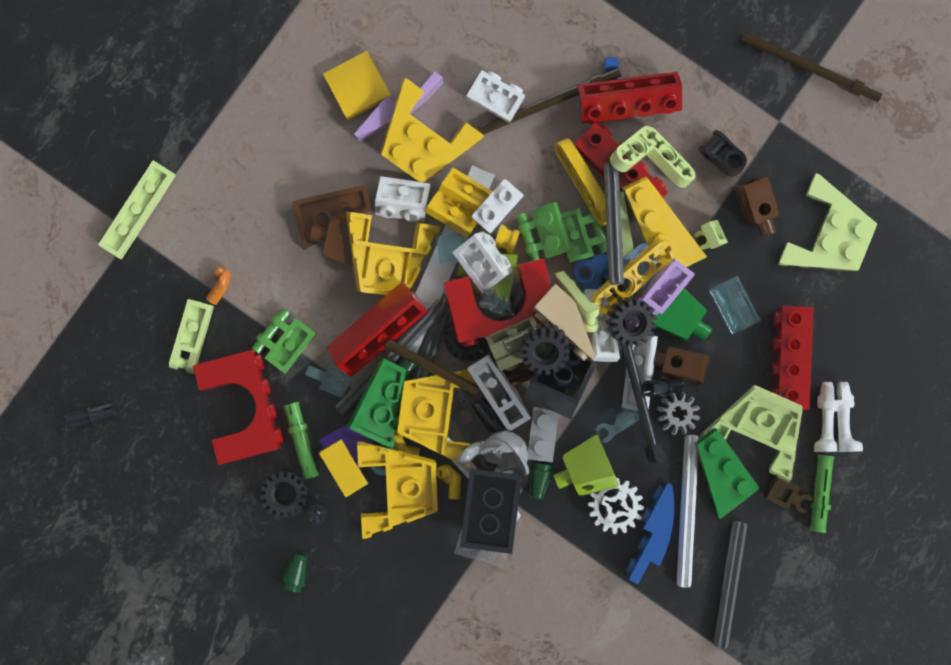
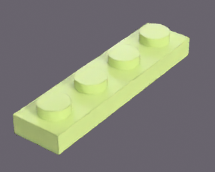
[98,161,176,259]

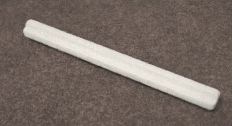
[677,435,699,588]

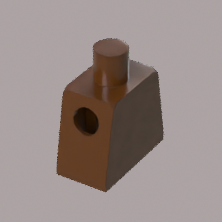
[732,177,779,237]
[310,217,372,267]
[654,347,709,384]

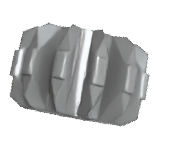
[656,392,700,435]

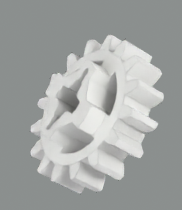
[587,478,644,534]

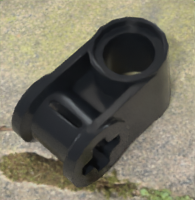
[698,130,747,177]

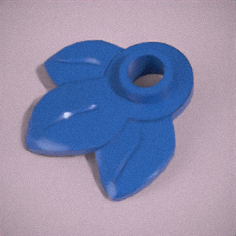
[572,254,609,293]

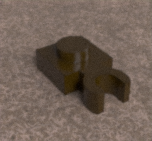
[763,474,813,513]

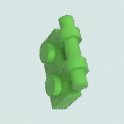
[517,202,572,261]
[561,206,608,264]
[252,308,316,374]

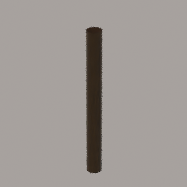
[385,339,480,396]

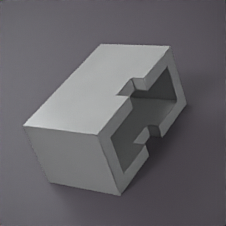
[527,408,559,462]

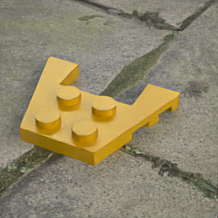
[380,77,484,183]
[346,211,440,295]
[396,370,480,467]
[357,442,438,539]

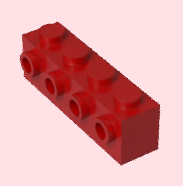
[578,72,682,124]
[574,122,668,200]
[326,281,428,378]
[770,306,813,410]

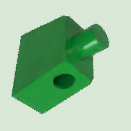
[653,288,712,341]

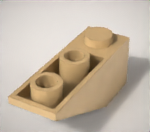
[533,284,596,362]

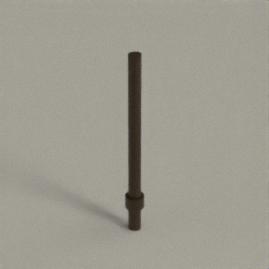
[741,32,882,103]
[479,68,622,135]

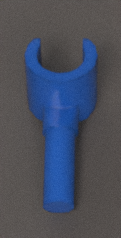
[604,57,621,79]

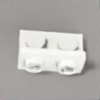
[466,70,525,123]
[375,176,430,222]
[472,179,524,235]
[452,231,513,294]

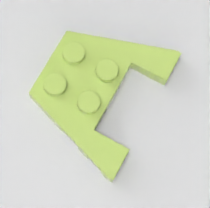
[778,173,877,271]
[699,385,802,481]

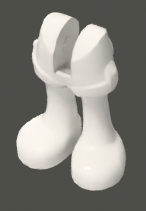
[814,382,863,452]

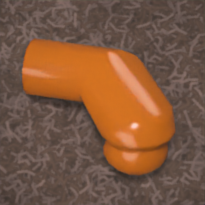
[206,266,231,305]

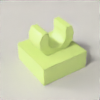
[694,220,728,250]

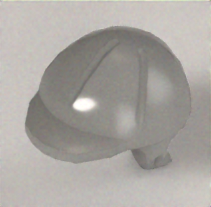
[457,431,529,477]

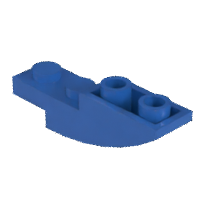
[625,482,674,584]

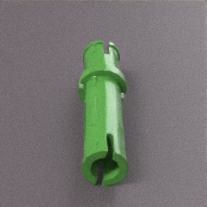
[283,402,319,480]
[809,455,834,533]

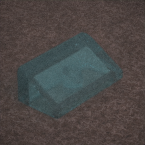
[711,276,761,334]

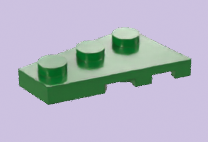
[347,357,406,449]
[694,428,760,519]

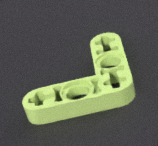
[610,126,695,188]

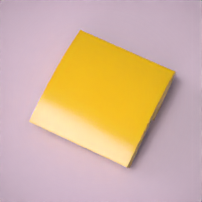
[323,51,392,120]
[425,168,493,238]

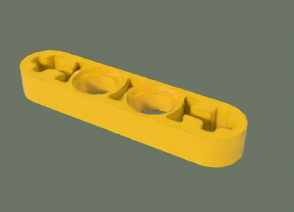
[555,138,606,226]
[591,239,676,314]

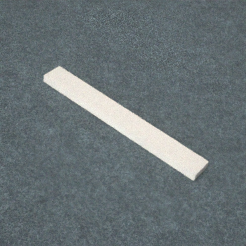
[394,165,495,353]

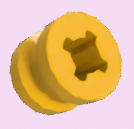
[495,224,520,254]

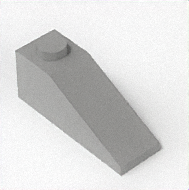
[467,354,531,432]

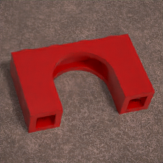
[442,258,551,347]
[193,350,284,465]

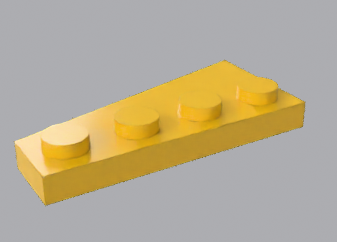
[622,177,707,267]

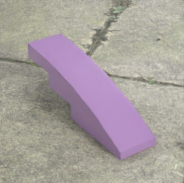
[354,71,443,142]
[617,258,695,343]

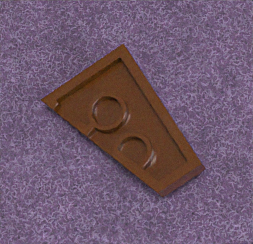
[292,185,372,250]

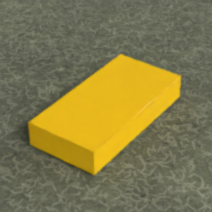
[319,439,368,497]

